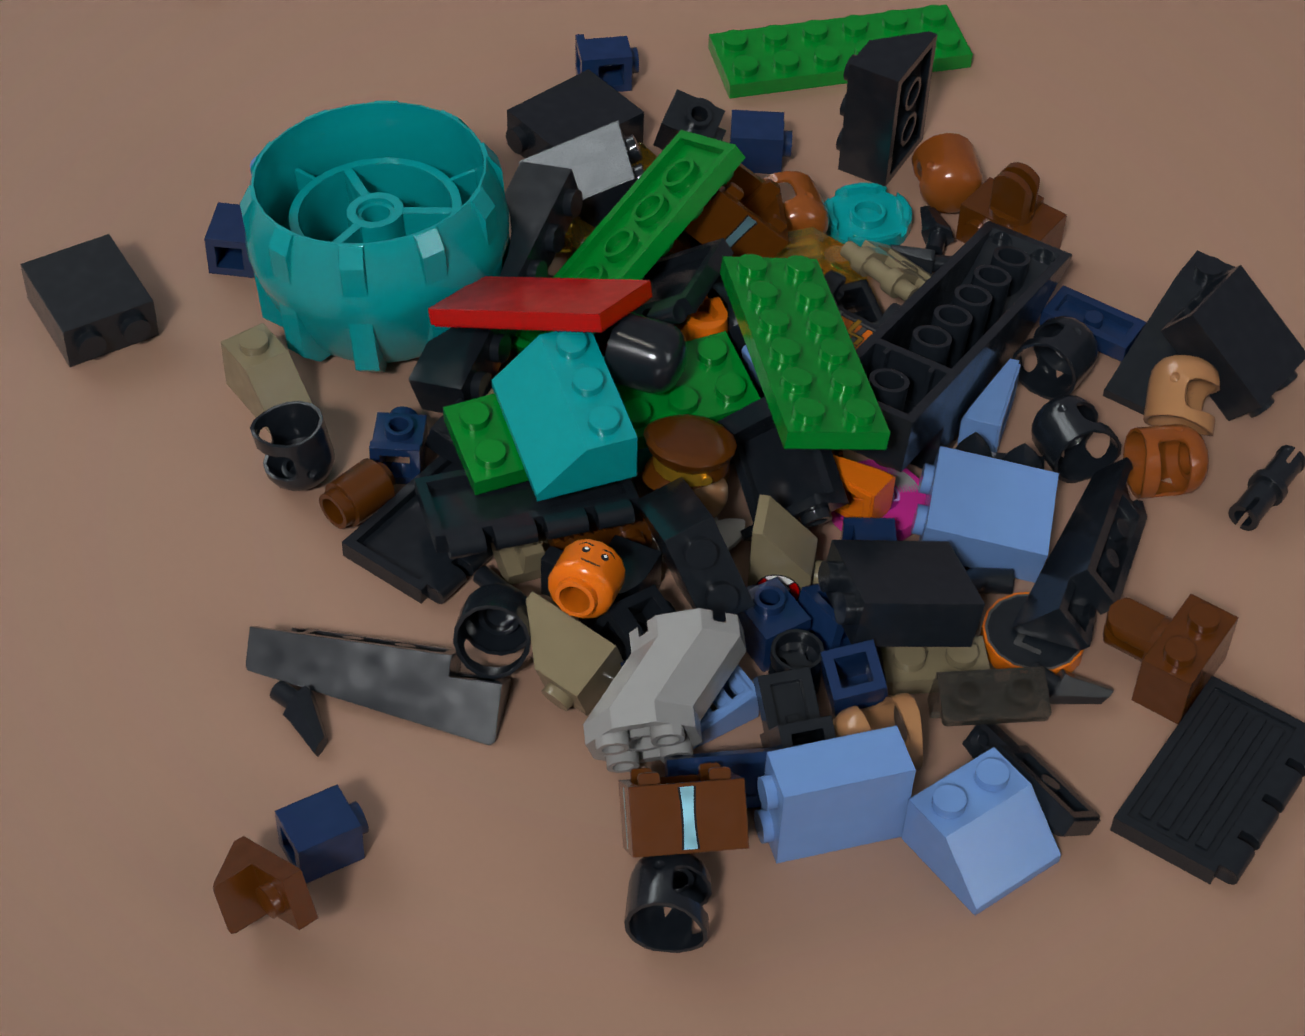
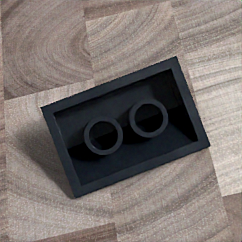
[836,31,937,187]

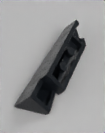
[1012,457,1147,650]
[246,626,512,745]

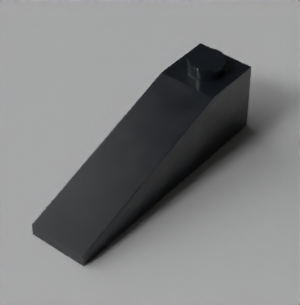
[1103,250,1235,415]

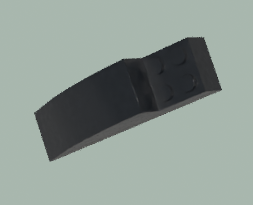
[849,221,1072,472]

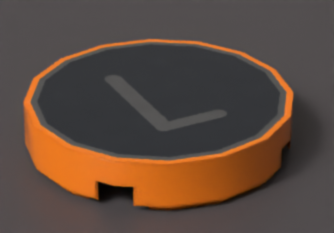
[980,592,1084,684]

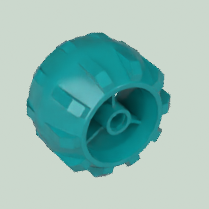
[240,101,510,372]

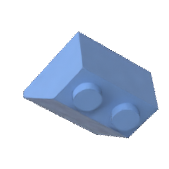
[901,747,1061,916]

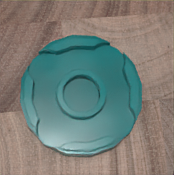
[824,182,912,247]

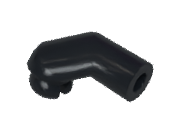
[966,568,1014,594]

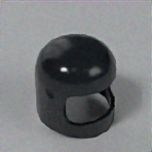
[604,312,688,394]
[1012,316,1098,400]
[1031,395,1122,483]
[250,401,335,491]
[453,583,531,679]
[624,853,712,953]

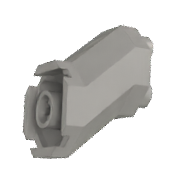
[583,608,746,773]

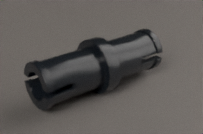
[1228,445,1305,531]

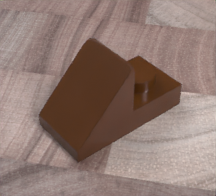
[213,836,318,934]

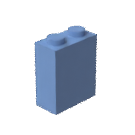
[911,446,1059,583]
[754,725,916,864]

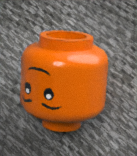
[548,539,626,619]

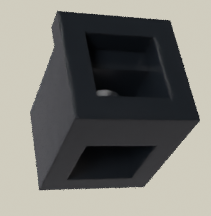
[591,584,676,661]

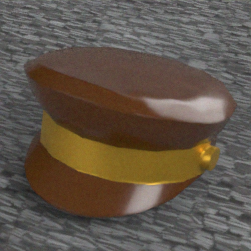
[642,414,737,490]

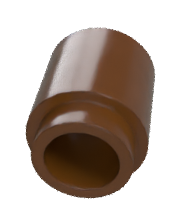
[319,458,396,529]

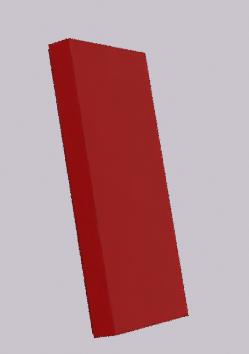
[428,276,653,333]

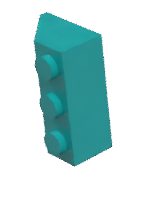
[492,331,638,502]

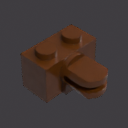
[955,162,1067,249]
[1103,594,1239,724]

